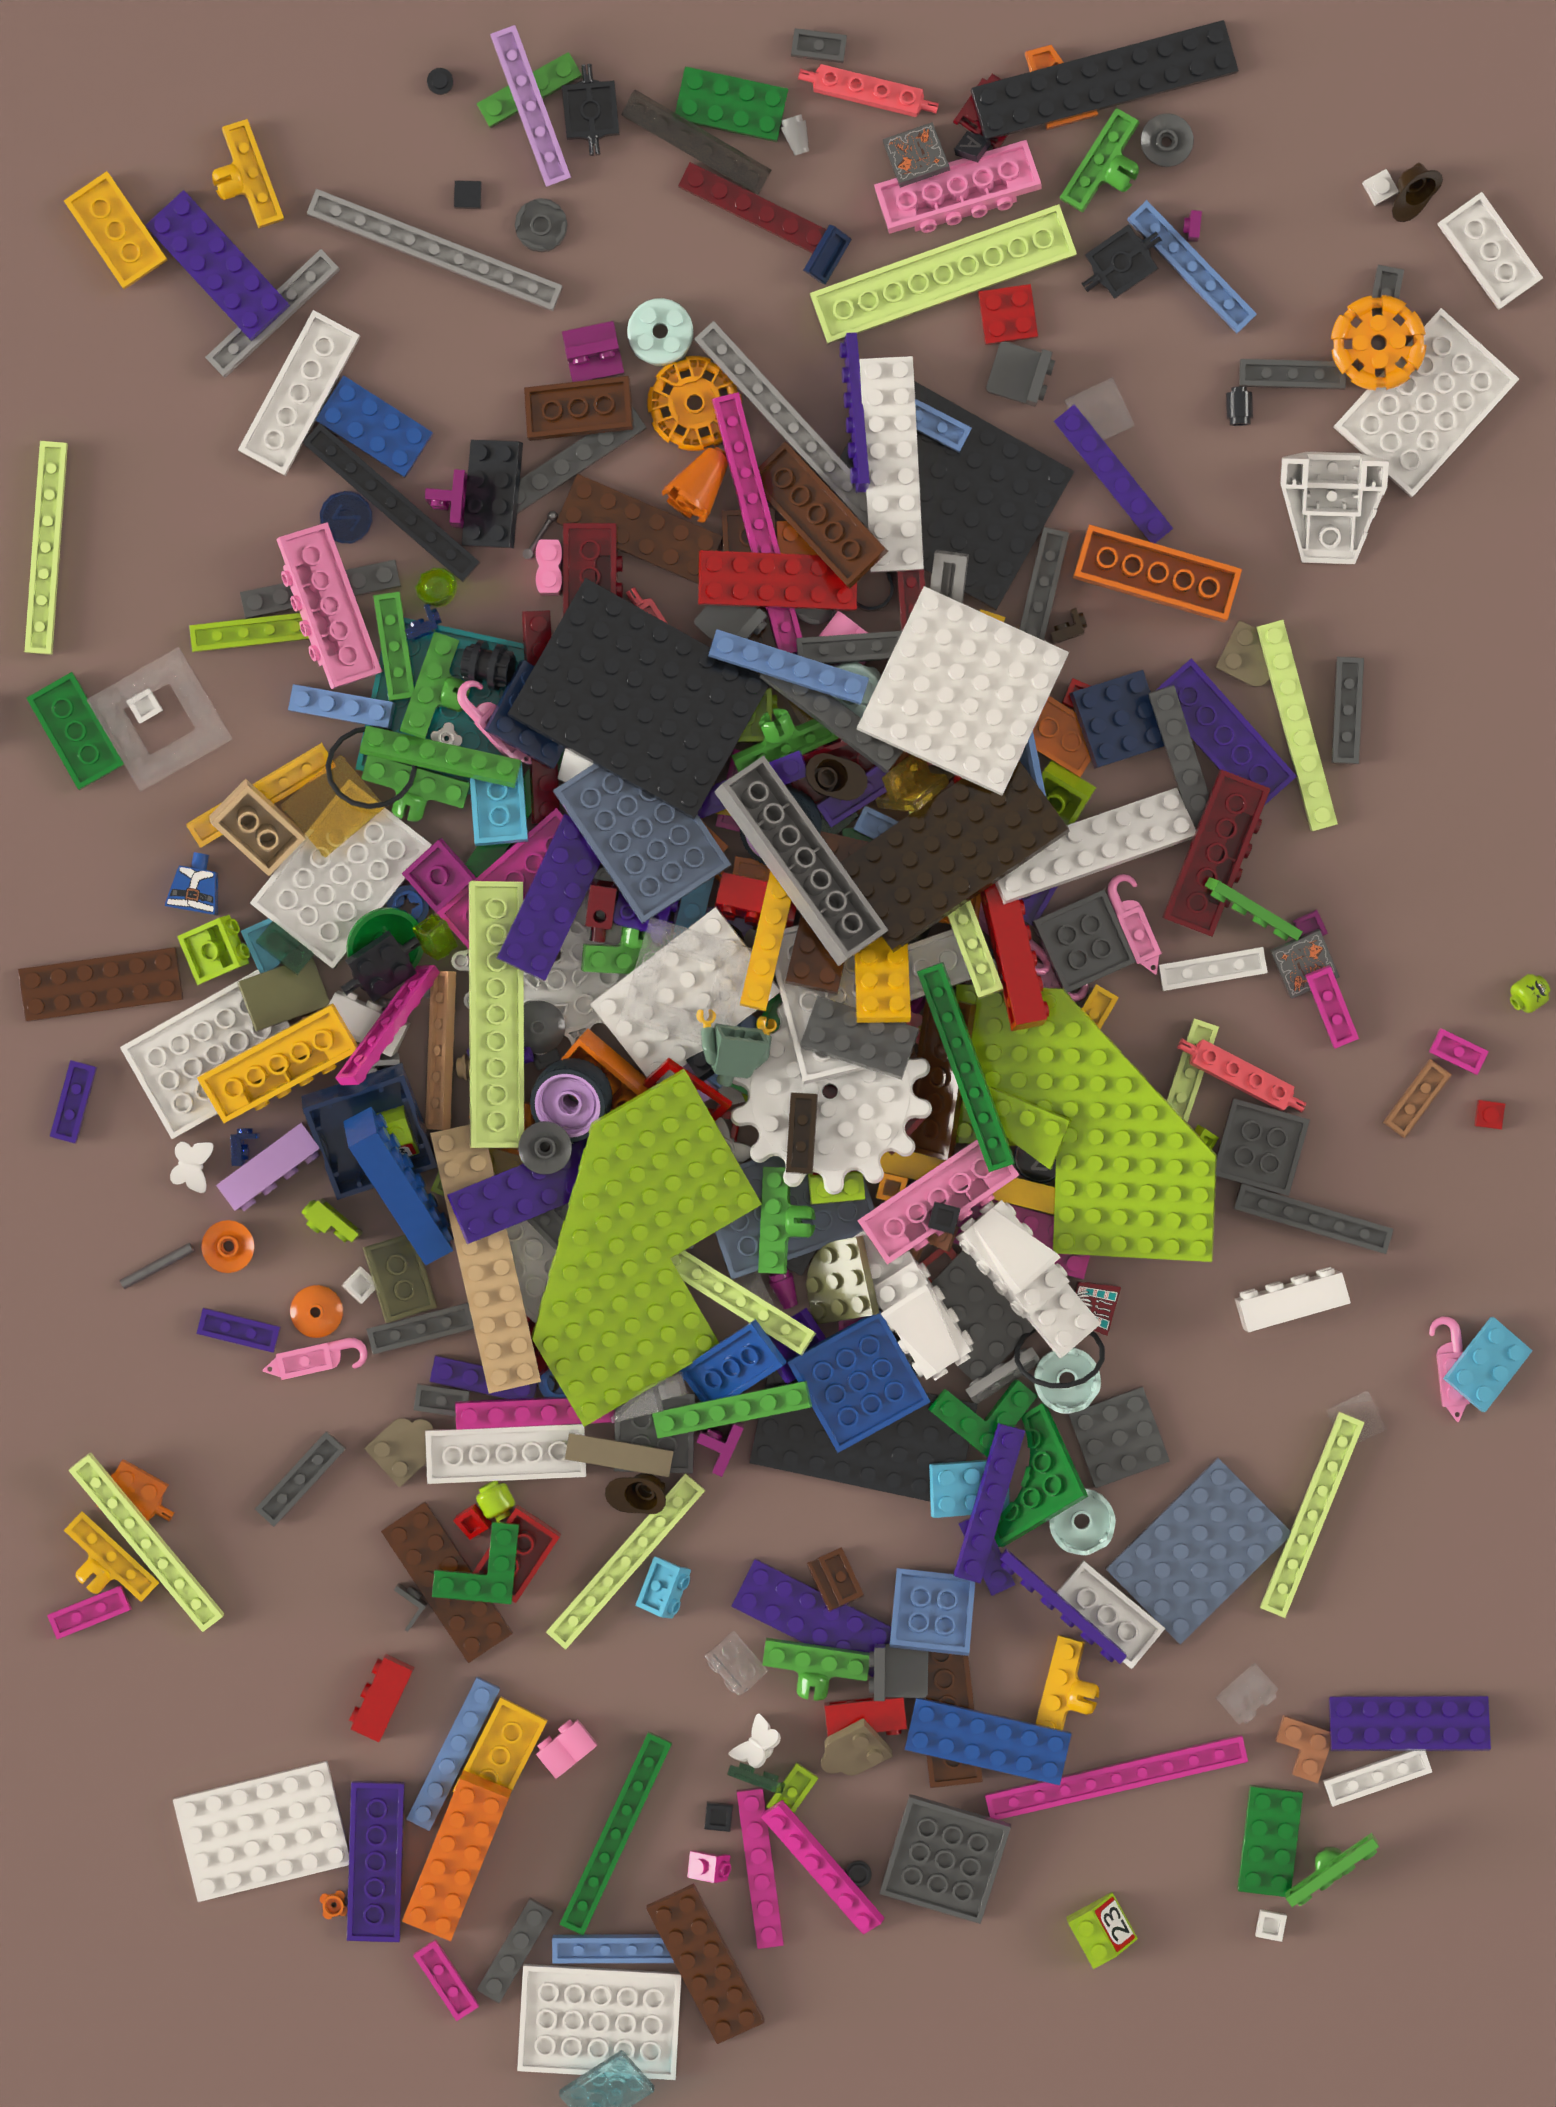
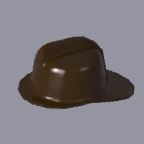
[1392,163,1443,222]
[805,753,867,801]
[605,1473,666,1514]

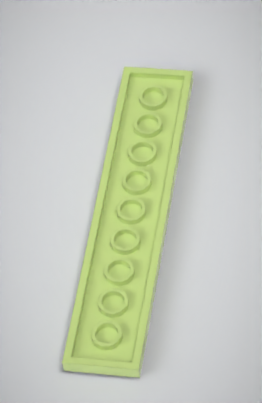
[810,204,1077,344]
[469,881,524,1148]

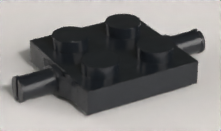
[562,64,620,156]
[1081,224,1162,299]
[340,930,421,1003]

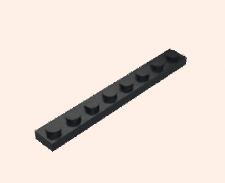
[303,423,480,582]

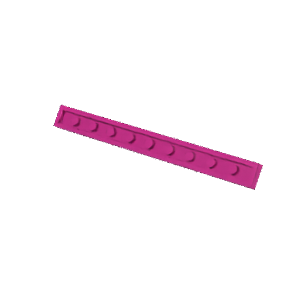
[712,392,802,653]
[985,1735,1248,1820]

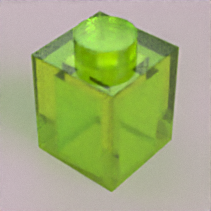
[412,913,458,961]

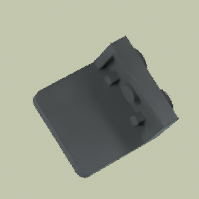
[986,341,1056,407]
[694,605,767,641]
[869,1644,928,1701]

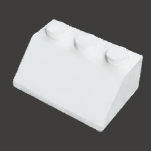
[329,990,411,1057]

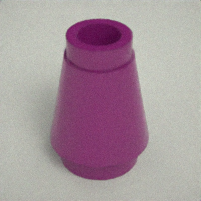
[768,1268,798,1309]

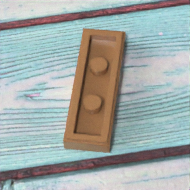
[1382,1059,1452,1138]

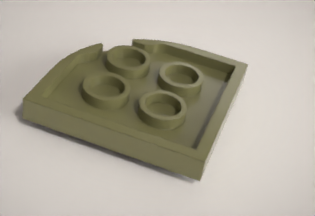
[806,1235,880,1324]

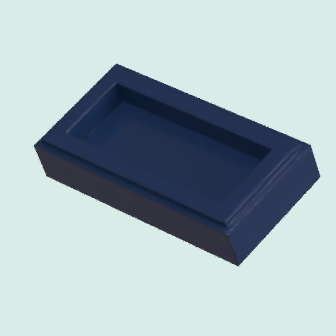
[803,224,852,285]

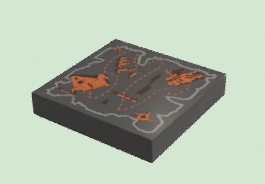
[883,122,950,188]
[1270,929,1340,999]

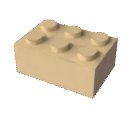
[209,779,306,876]

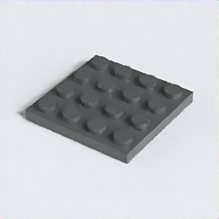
[931,1250,1034,1380]
[879,1794,1011,1924]

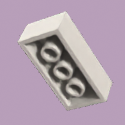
[1235,1267,1351,1332]

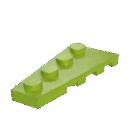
[962,1086,1071,1170]

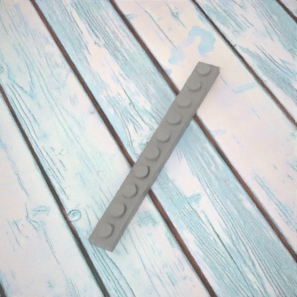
[307,189,563,311]
[694,321,868,529]

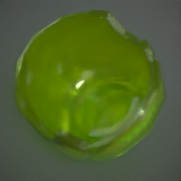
[415,568,457,608]

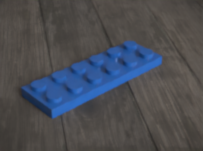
[905,1698,1071,1785]

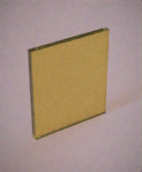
[281,755,385,858]

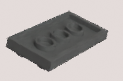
[800,996,919,1080]

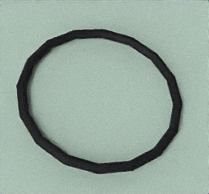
[325,726,417,809]
[1015,1328,1105,1388]

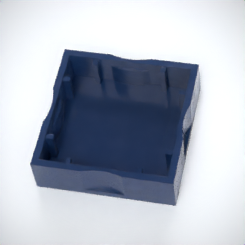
[301,1063,438,1200]

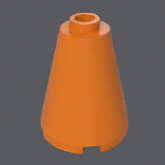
[662,447,729,522]

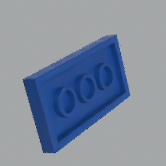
[315,375,433,478]
[679,1319,787,1402]

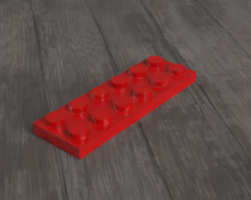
[698,550,857,611]

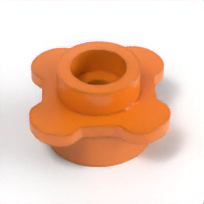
[320,1890,348,1919]

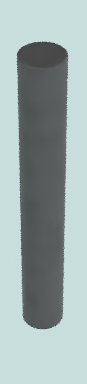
[120,1243,195,1289]

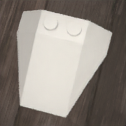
[1280,452,1389,564]

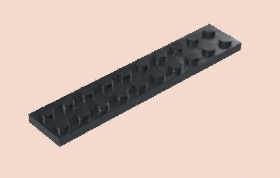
[970,20,1239,141]

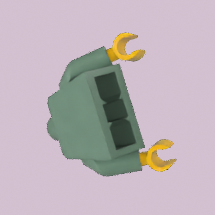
[696,1009,777,1087]

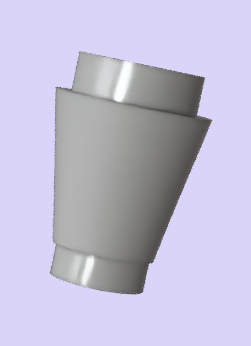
[781,114,809,156]

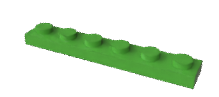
[360,726,521,788]
[652,1380,812,1438]

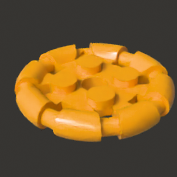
[1331,295,1427,390]
[647,356,742,451]

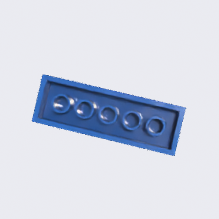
[343,1107,454,1266]

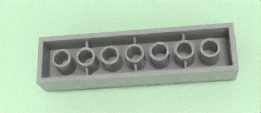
[715,756,888,966]

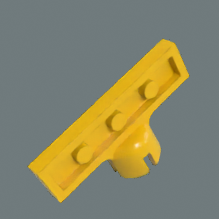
[212,119,284,229]
[64,1511,159,1602]
[1035,1635,1099,1730]

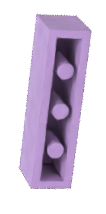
[216,1122,320,1211]

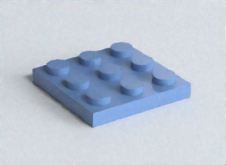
[889,1568,975,1656]

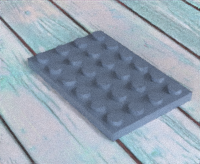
[553,764,731,924]
[715,1156,875,1280]
[1105,1458,1291,1644]

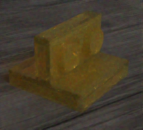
[875,754,950,812]

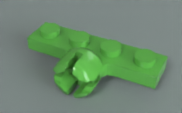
[1060,108,1140,213]
[400,631,471,739]
[731,708,839,773]
[361,755,470,822]
[581,926,661,974]
[758,1167,816,1274]
[762,1638,869,1701]
[1285,1832,1379,1907]

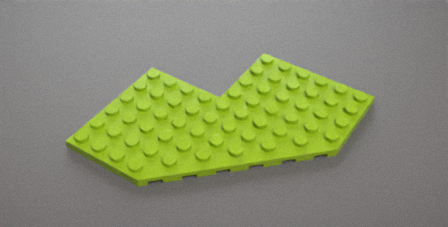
[956,984,1217,1262]
[531,1069,762,1427]

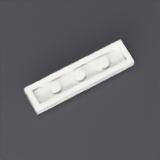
[1158,947,1268,991]
[1323,1751,1432,1807]

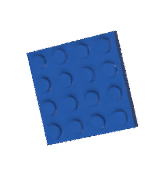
[787,1309,931,1453]

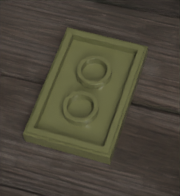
[237,956,330,1032]
[363,1235,437,1323]

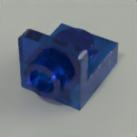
[405,604,442,642]
[230,1128,260,1166]

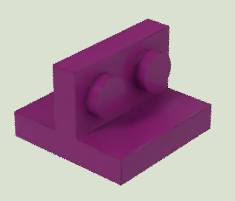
[562,321,624,382]
[425,469,468,529]
[402,838,476,913]
[697,1422,744,1477]

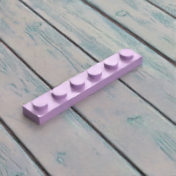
[490,25,571,187]

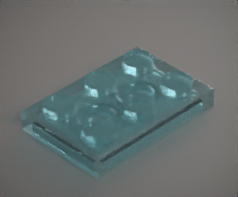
[559,2050,654,2107]

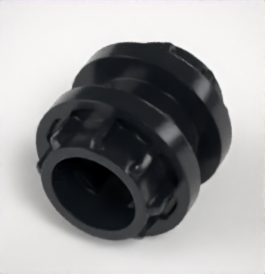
[460,640,516,691]

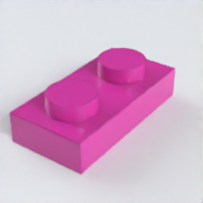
[1429,1028,1489,1075]

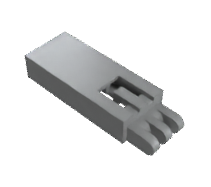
[930,550,969,604]

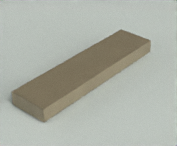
[565,1433,674,1477]

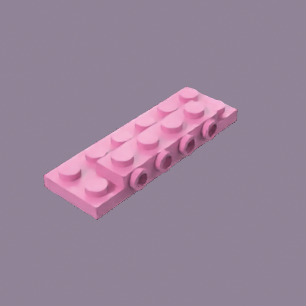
[874,140,1042,234]
[276,522,382,689]
[858,1140,1019,1265]

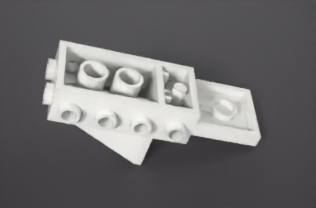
[956,1200,1101,1358]
[854,1231,974,1380]

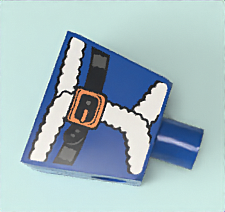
[165,852,218,915]

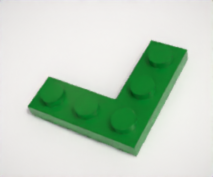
[928,1379,1037,1458]
[432,1521,519,1604]

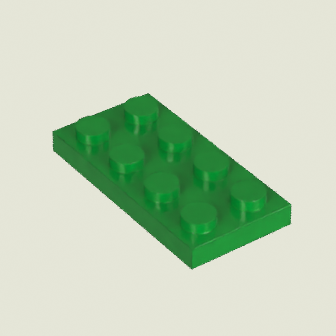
[674,66,788,142]
[26,672,125,790]
[1237,1785,1303,1897]

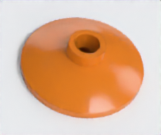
[201,1220,255,1273]
[290,1285,343,1338]

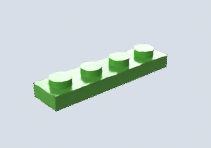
[477,52,582,128]
[373,592,415,701]
[1205,877,1303,941]

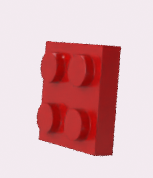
[978,284,1038,345]

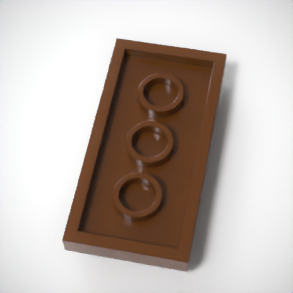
[524,376,633,441]

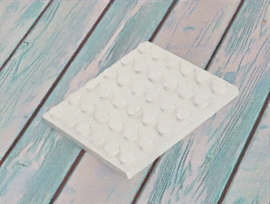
[857,586,1069,796]

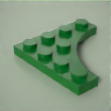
[994,1403,1088,1548]

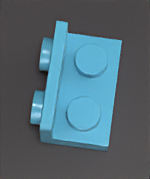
[635,1556,691,1618]

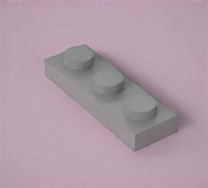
[965,1347,1040,1404]

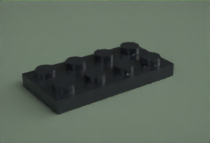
[462,440,523,549]

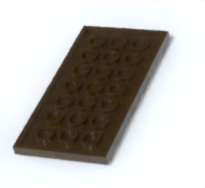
[840,761,1070,953]

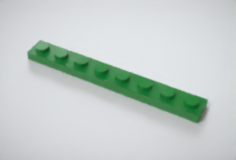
[917,962,1015,1172]
[559,1731,672,1935]

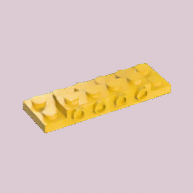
[197,1003,358,1123]

